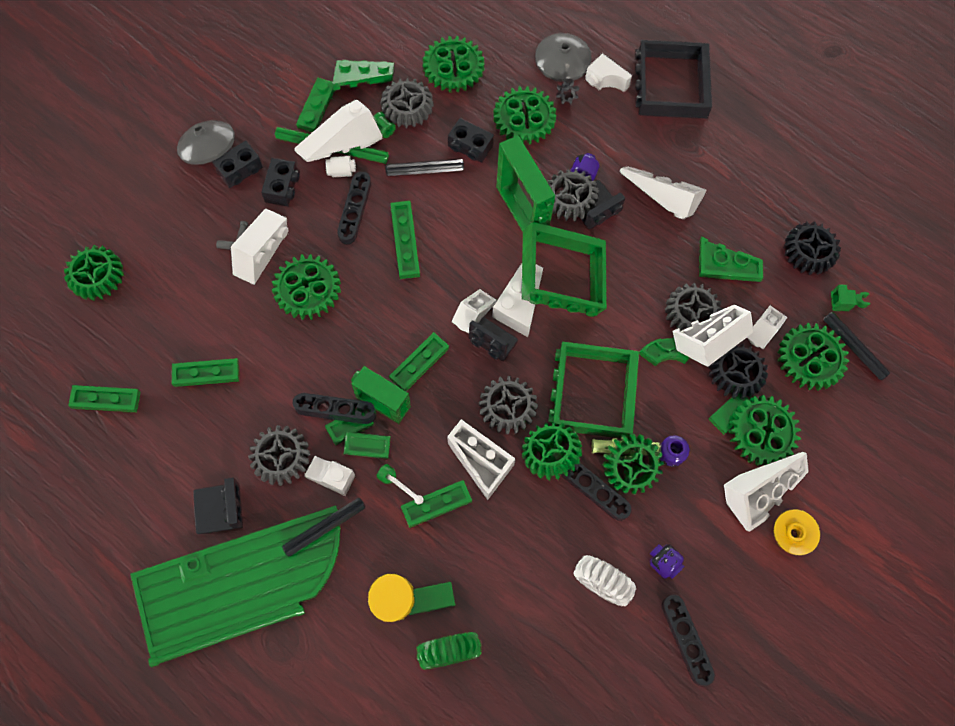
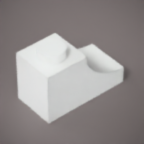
[585,54,632,92]
[452,289,496,333]
[747,305,787,349]
[304,456,355,496]

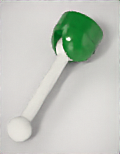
[377,464,424,504]

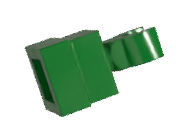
[831,284,870,311]

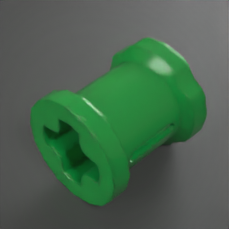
[373,112,396,138]

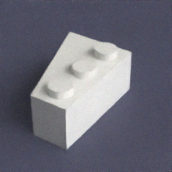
[231,208,288,285]
[492,264,543,337]
[673,305,754,367]
[448,420,515,500]

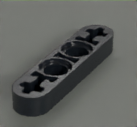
[337,172,371,244]
[292,393,377,424]
[560,463,631,521]
[662,595,715,686]

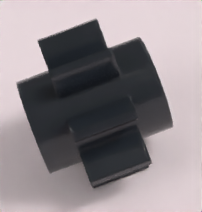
[556,79,579,104]

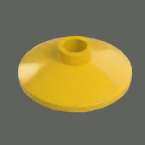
[774,509,820,555]

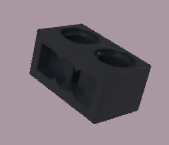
[448,118,494,163]
[212,141,263,188]
[261,158,300,207]

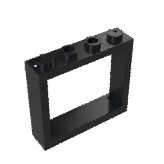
[635,40,712,119]

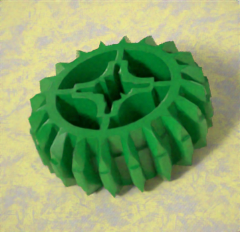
[64,245,124,301]
[522,422,582,481]
[603,433,664,494]
[417,632,481,669]

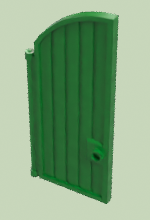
[130,506,341,667]

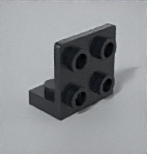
[469,317,518,362]
[193,477,243,535]

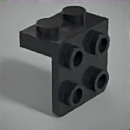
[580,180,625,230]

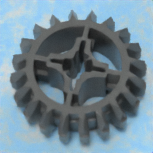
[381,77,433,129]
[547,169,599,222]
[665,283,723,331]
[479,376,538,434]
[249,425,310,486]

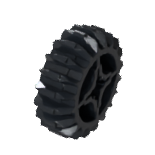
[783,221,841,275]
[709,343,768,399]

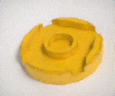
[368,574,415,622]

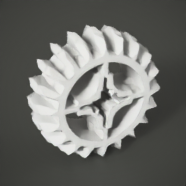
[574,556,636,606]

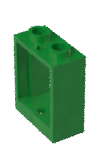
[351,366,411,424]

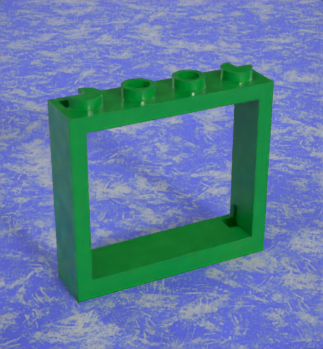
[496,135,555,242]
[521,222,607,317]
[548,342,639,440]

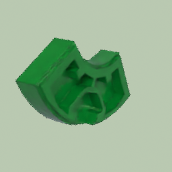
[639,338,690,367]

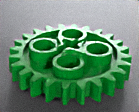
[423,36,484,93]
[493,86,557,145]
[272,254,341,320]
[777,323,849,391]
[728,395,801,466]

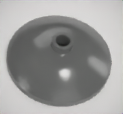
[535,33,592,82]
[177,120,235,165]

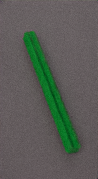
[275,127,389,163]

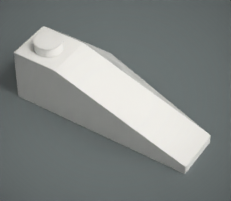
[295,100,382,162]
[620,166,706,219]
[724,452,809,532]

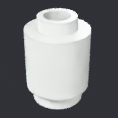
[326,156,356,177]

